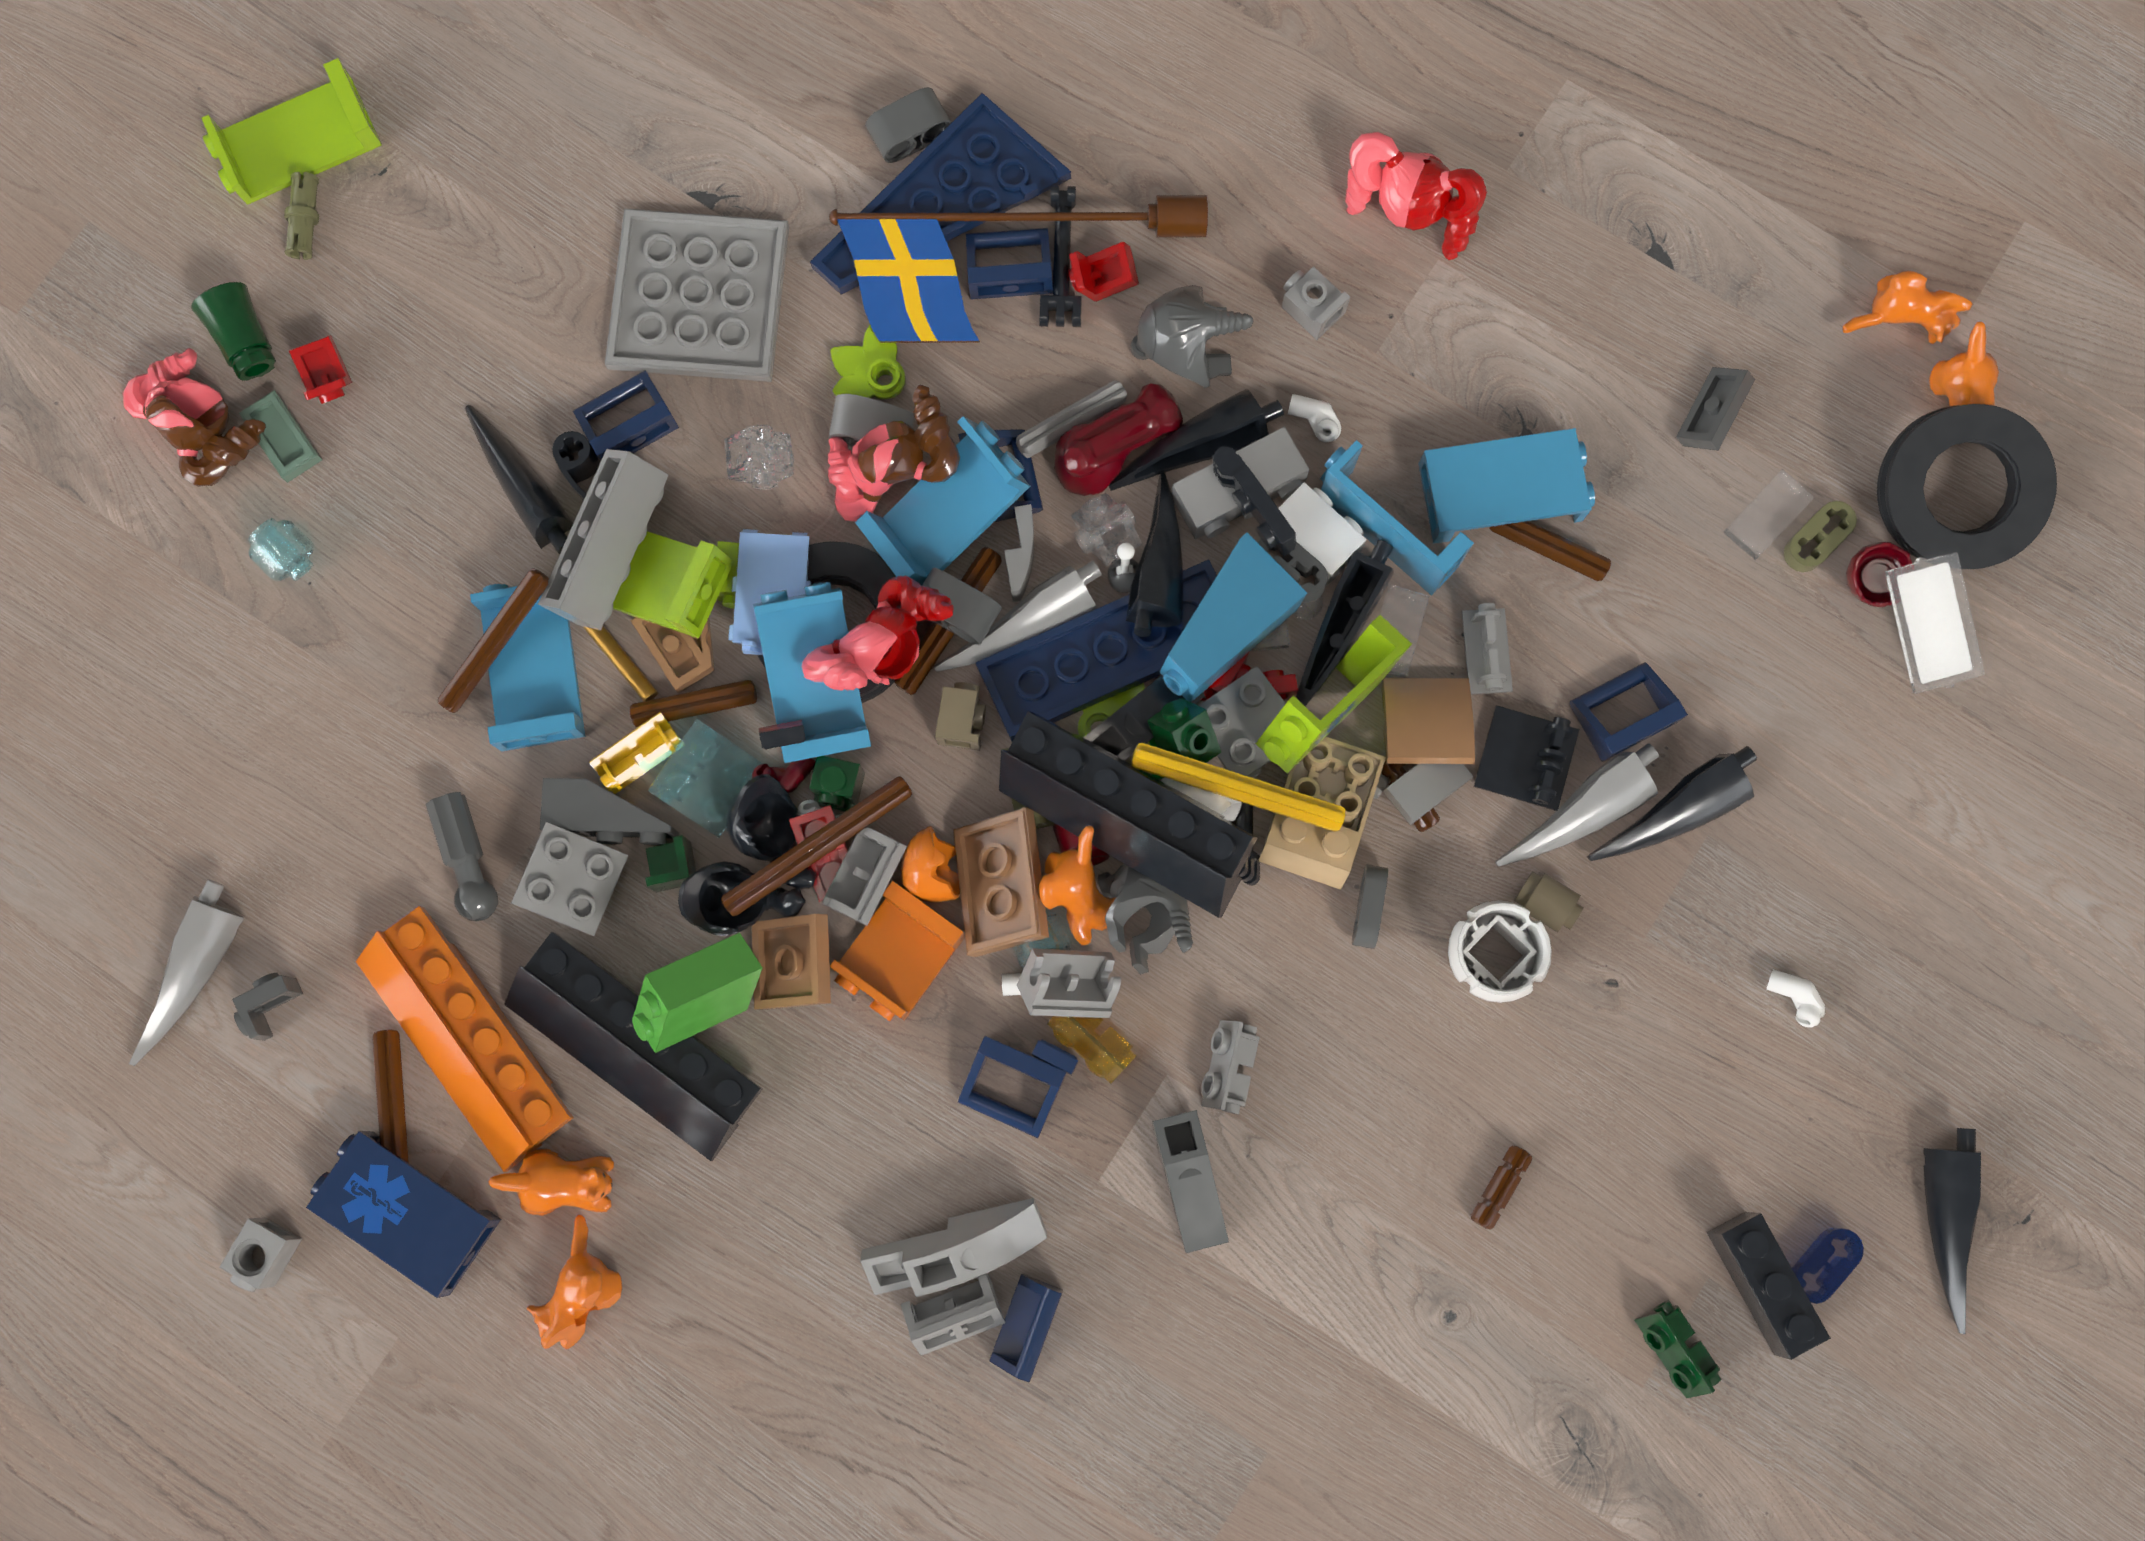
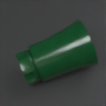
[191,282,276,381]

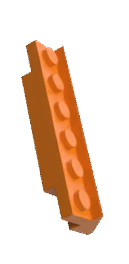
[356,906,574,1172]

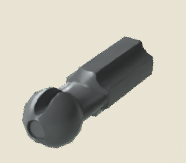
[426,792,498,921]

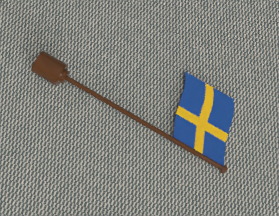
[829,195,1208,343]

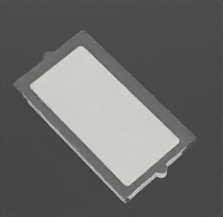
[1885,552,1985,694]

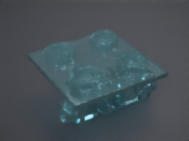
[647,719,763,838]

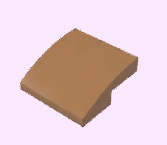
[1381,678,1475,764]

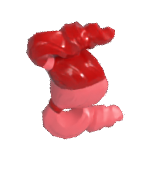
[1345,132,1487,260]
[801,575,954,691]

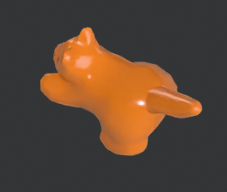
[1842,271,1973,344]
[1929,321,1999,406]
[1039,825,1117,946]
[488,1149,614,1216]
[527,1215,622,1349]

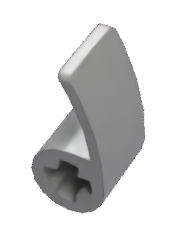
[828,394,914,447]

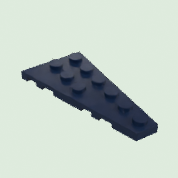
[810,93,1071,295]

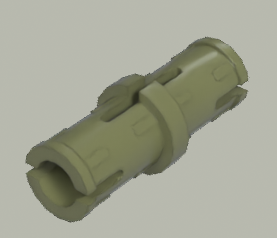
[284,172,319,260]

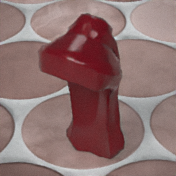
[1054,383,1183,496]

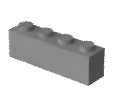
[538,449,669,630]

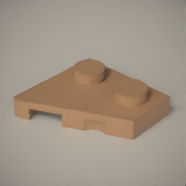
[630,617,715,694]

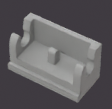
[821,827,907,925]
[1017,948,1121,1018]
[901,1273,1005,1356]

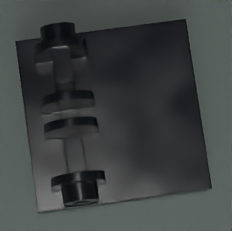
[1473,705,1580,811]

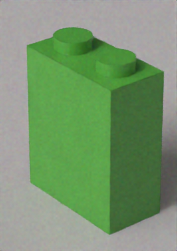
[632,933,763,1053]

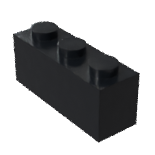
[1707,1212,1831,1360]

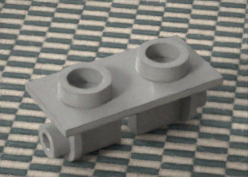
[1462,603,1513,695]
[1201,1020,1260,1115]

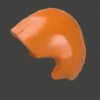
[901,826,960,902]

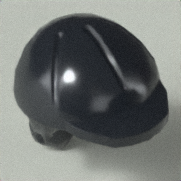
[726,774,817,889]
[678,861,806,936]

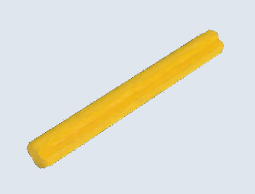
[1132,743,1345,832]

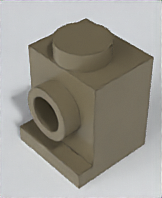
[935,682,986,751]

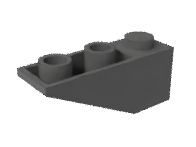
[540,778,679,845]
[1152,1110,1229,1253]

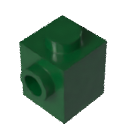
[1147,698,1222,763]

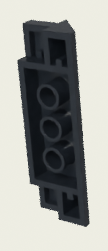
[999,711,1258,918]
[504,932,763,1161]

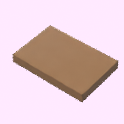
[953,808,1049,957]

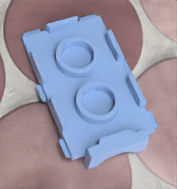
[728,529,811,655]

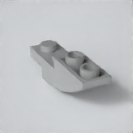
[860,1198,1047,1297]

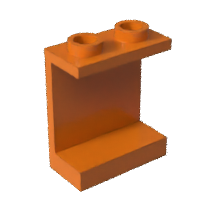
[830,881,965,1021]

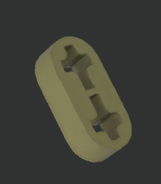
[1784,501,1857,572]

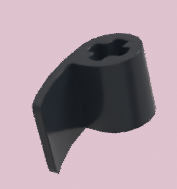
[552,431,600,501]

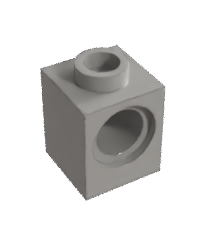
[219,1217,302,1292]

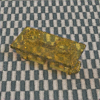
[1047,1016,1136,1084]

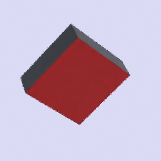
[759,720,806,750]

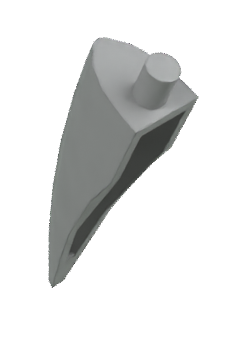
[933,561,1102,672]
[1495,743,1659,867]
[129,879,244,1066]

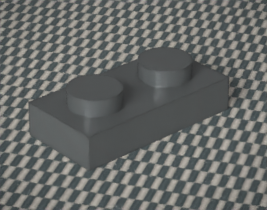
[1676,367,1755,451]

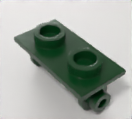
[1634,1300,1722,1399]

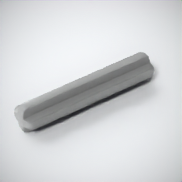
[1016,380,1128,458]

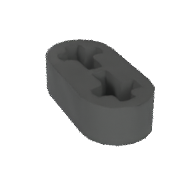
[1258,539,1328,602]
[1352,864,1388,949]

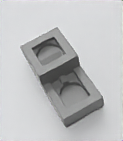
[1004,504,1034,602]
[1383,764,1474,826]

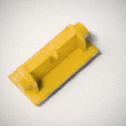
[589,712,685,794]

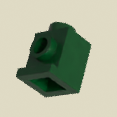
[809,756,865,812]

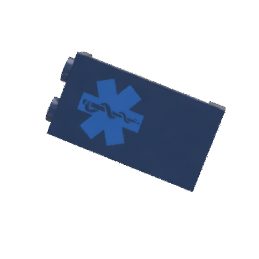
[306,1131,502,1298]

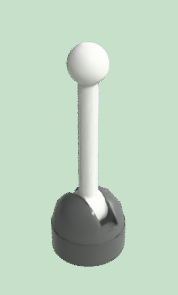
[1108,543,1139,593]

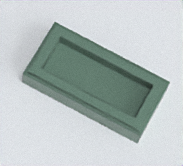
[239,390,323,483]

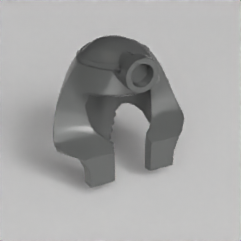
[1130,285,1254,388]
[1098,864,1193,975]

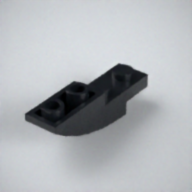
[1083,675,1206,761]

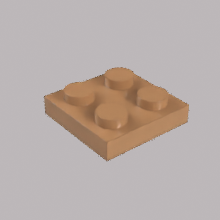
[752,914,831,1010]

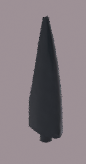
[1109,389,1284,491]
[465,405,574,554]
[1126,472,1183,637]
[1296,540,1394,706]
[1587,746,1757,861]
[1923,1128,1981,1334]

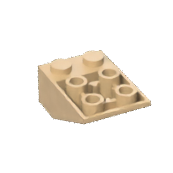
[1259,737,1386,890]

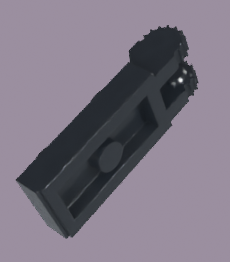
[1212,445,1296,557]

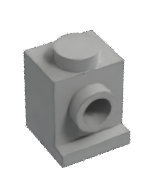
[1282,266,1350,340]

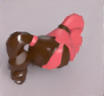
[122,348,266,487]
[827,384,960,522]

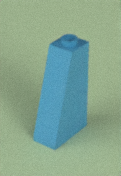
[1160,532,1307,702]

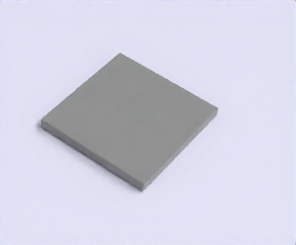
[605,209,789,382]

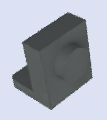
[232,973,303,1041]

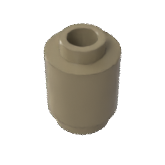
[1514,871,1584,933]

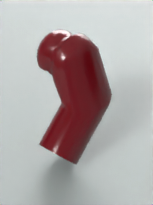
[752,758,816,793]

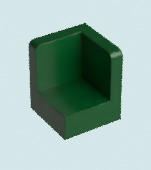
[645,835,696,893]

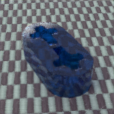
[1792,1228,1864,1304]

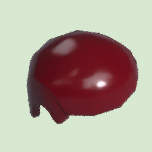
[1846,542,1914,607]

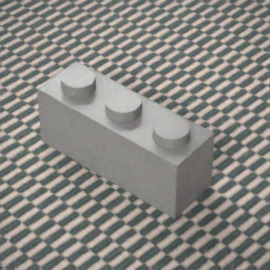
[1171,427,1309,539]

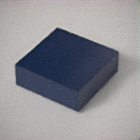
[1032,1039,1079,1076]

